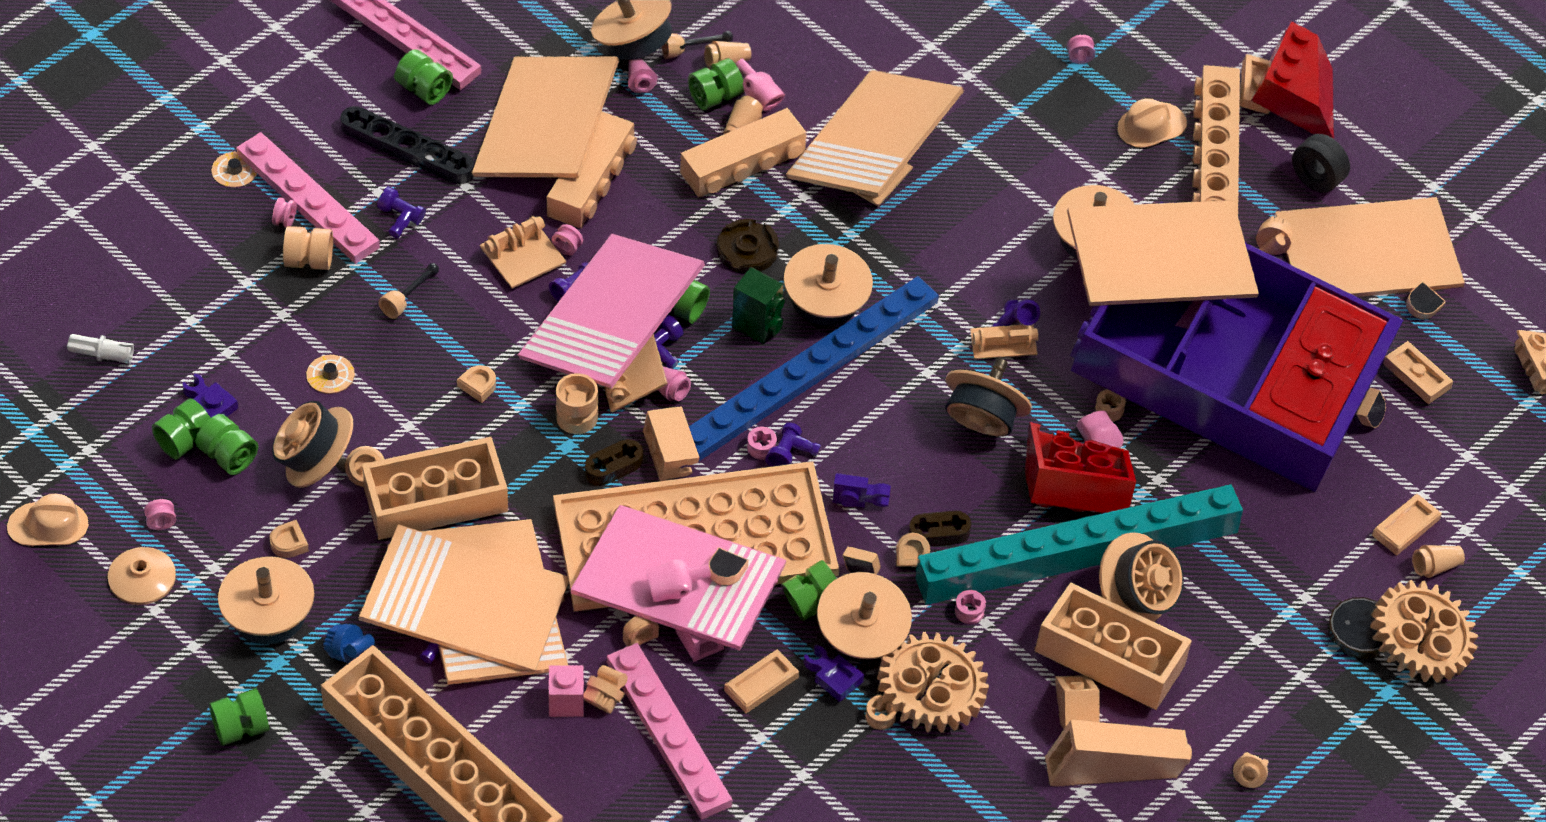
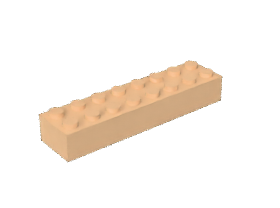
[321,645,563,822]

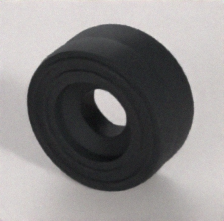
[1292,134,1350,193]

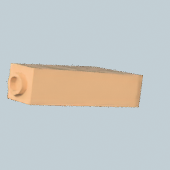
[1045,720,1192,786]

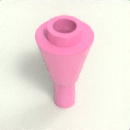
[628,58,658,93]

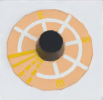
[211,152,257,187]
[306,355,355,394]

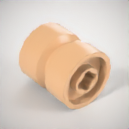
[283,226,333,270]
[556,373,598,434]

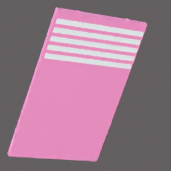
[518,234,705,388]
[571,505,786,651]

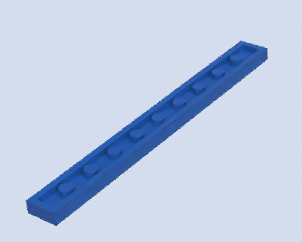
[689,276,939,461]

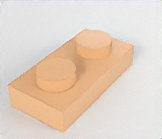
[1240,54,1270,114]
[1383,341,1453,404]

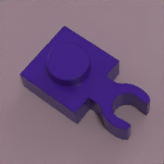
[182,374,238,418]
[832,473,891,508]
[803,645,864,702]

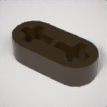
[585,439,643,486]
[908,510,971,547]

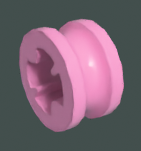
[1067,35,1095,64]
[272,197,297,228]
[551,224,584,256]
[747,427,777,460]
[144,499,176,530]
[955,590,986,624]

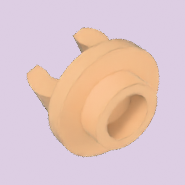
[1233,752,1268,788]

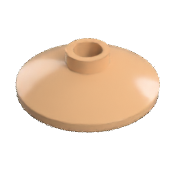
[108,547,176,605]

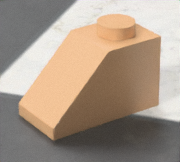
[1055,675,1099,729]

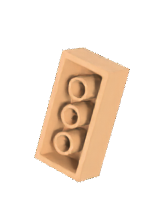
[362,437,508,540]
[1035,582,1192,710]

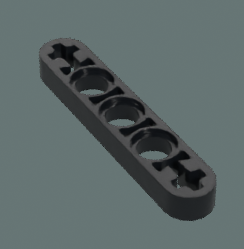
[340,106,474,184]

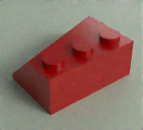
[1251,21,1334,139]
[1025,422,1136,514]

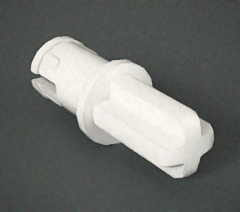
[67,334,134,364]

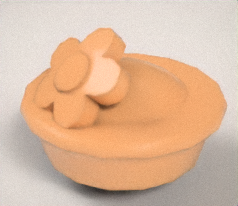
[345,446,384,487]

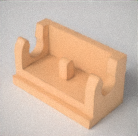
[643,406,700,481]

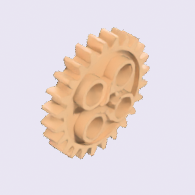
[1370,580,1478,683]
[877,632,989,733]

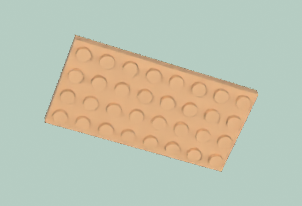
[553,461,839,612]

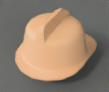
[1118,99,1187,148]
[7,493,88,546]

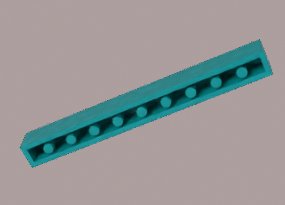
[915,484,1243,605]

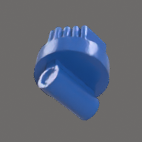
[323,624,375,663]

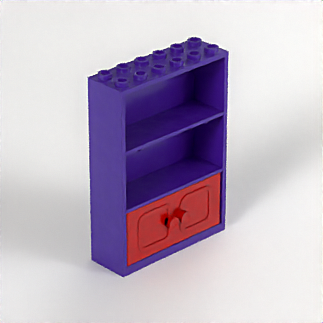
[1070,202,1403,492]

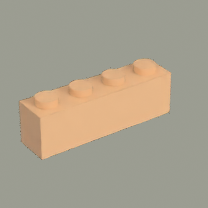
[680,108,806,198]
[547,112,637,229]

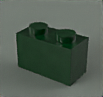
[732,267,785,344]

